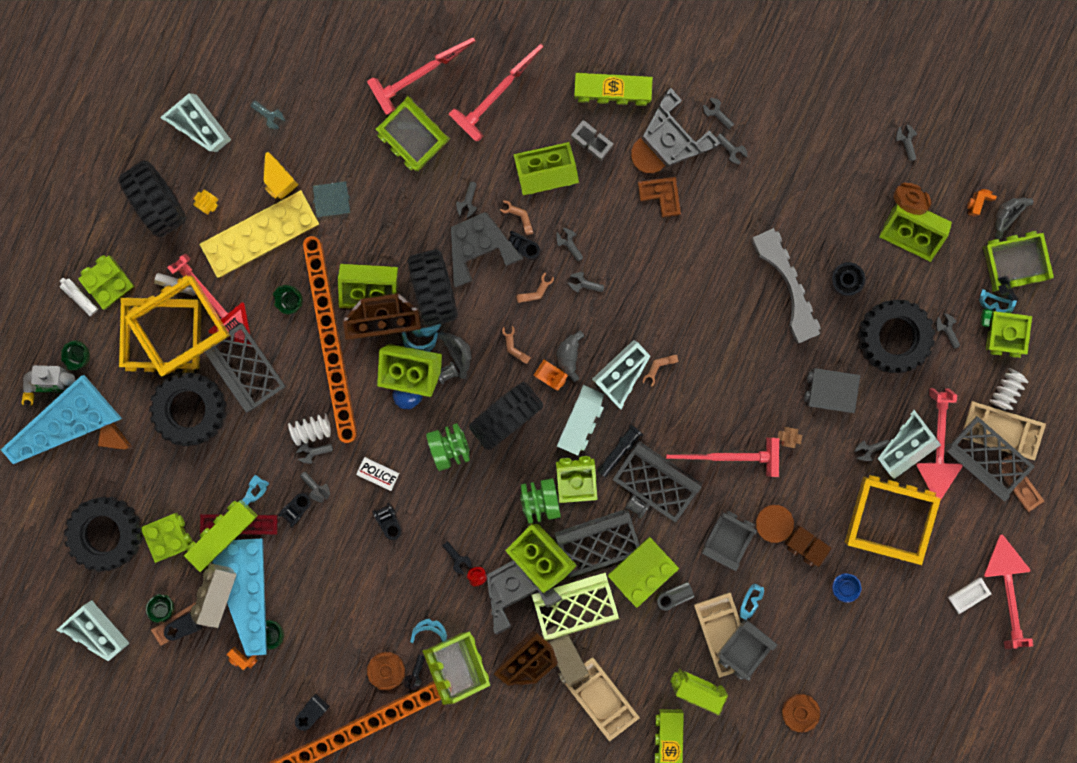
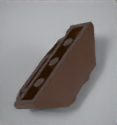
[343,294,421,340]
[493,631,558,686]

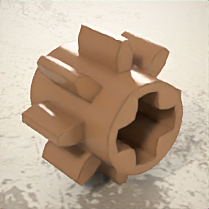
[778,427,803,448]

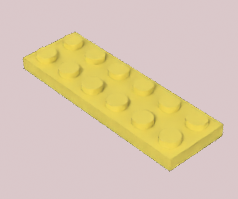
[200,190,320,278]

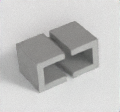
[571,120,613,162]

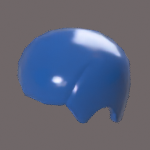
[392,390,423,410]
[832,573,862,603]

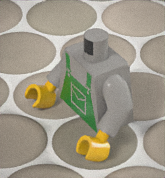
[21,366,76,406]

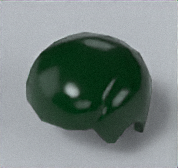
[273,285,303,315]
[61,340,90,371]
[146,594,175,623]
[266,620,285,650]

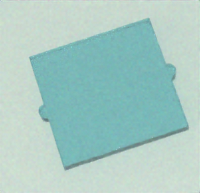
[313,182,350,217]

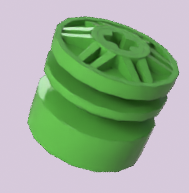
[426,423,470,471]
[520,478,561,524]

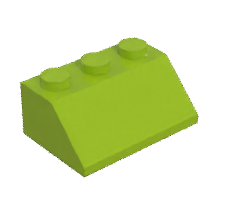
[513,142,579,195]
[879,203,952,262]
[338,264,398,308]
[377,344,442,397]
[505,524,577,593]
[607,536,679,608]

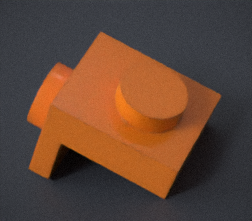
[967,189,997,217]
[533,360,568,391]
[227,647,258,670]

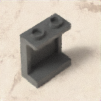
[804,368,860,413]
[701,511,758,571]
[716,619,777,681]

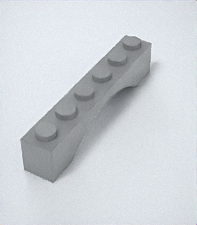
[750,228,821,344]

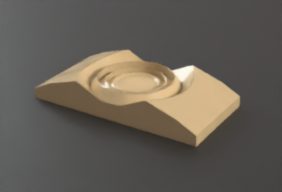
[963,401,1046,461]
[694,592,741,678]
[565,657,640,741]

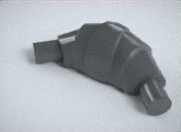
[995,197,1034,239]
[556,330,584,383]
[437,331,472,379]

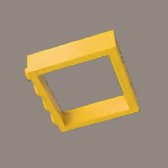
[124,275,230,376]
[119,298,202,373]
[845,475,941,565]

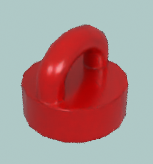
[467,567,487,586]

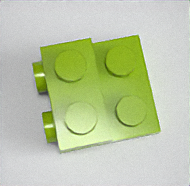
[78,255,135,310]
[986,311,1032,358]
[556,456,597,503]
[142,513,192,563]

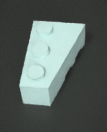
[160,93,231,152]
[592,340,650,409]
[557,385,604,455]
[878,410,941,479]
[57,600,129,661]

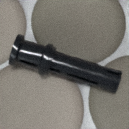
[597,424,644,477]

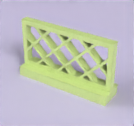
[532,573,619,641]

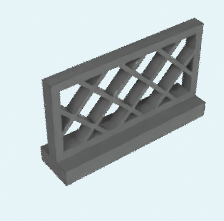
[205,323,286,413]
[945,416,1035,502]
[612,441,702,523]
[555,509,640,577]

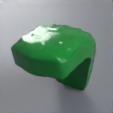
[980,309,993,327]

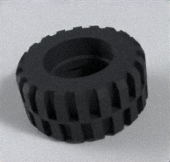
[118,161,186,237]
[408,249,458,327]
[858,299,936,373]
[149,373,227,446]
[469,382,543,451]
[64,497,142,572]

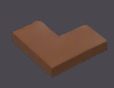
[638,177,681,218]

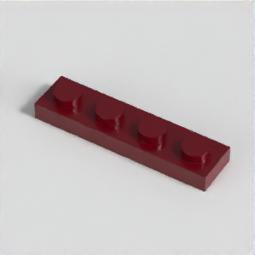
[200,514,278,535]

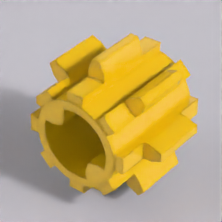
[193,189,218,215]

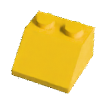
[264,152,299,200]

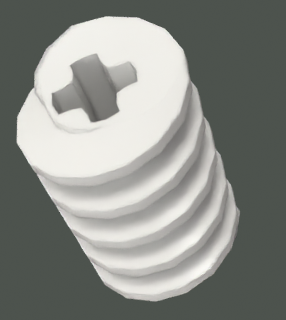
[989,368,1029,410]
[288,413,331,446]

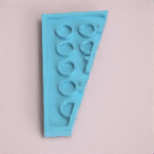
[1,375,122,464]
[212,539,267,656]

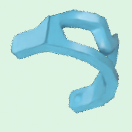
[979,290,1017,313]
[411,324,441,338]
[402,332,438,352]
[243,475,269,505]
[740,583,764,620]
[410,619,447,650]

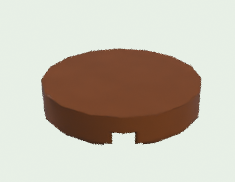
[631,137,666,174]
[894,183,931,215]
[756,505,794,543]
[367,652,405,690]
[782,694,820,733]

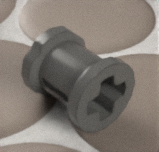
[439,361,459,384]
[625,494,650,519]

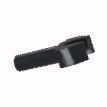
[998,276,1018,301]
[442,541,472,574]
[404,654,425,691]

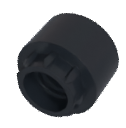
[829,262,865,296]

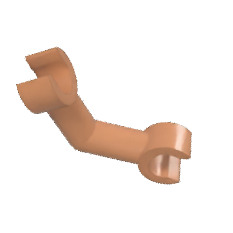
[500,201,534,236]
[516,273,554,303]
[502,326,531,364]
[643,355,679,387]

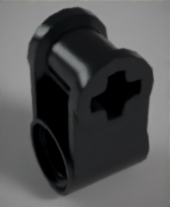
[508,231,541,260]
[278,492,313,528]
[372,502,403,540]
[164,612,203,641]
[295,693,330,731]

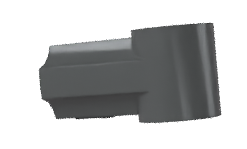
[655,582,694,611]

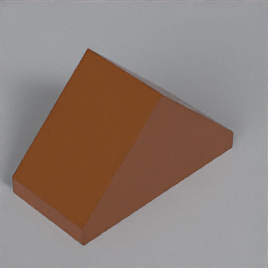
[98,422,132,450]

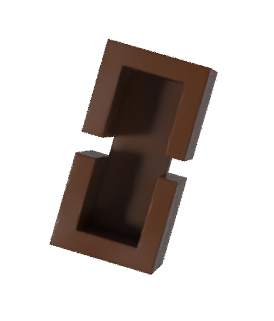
[785,525,832,567]

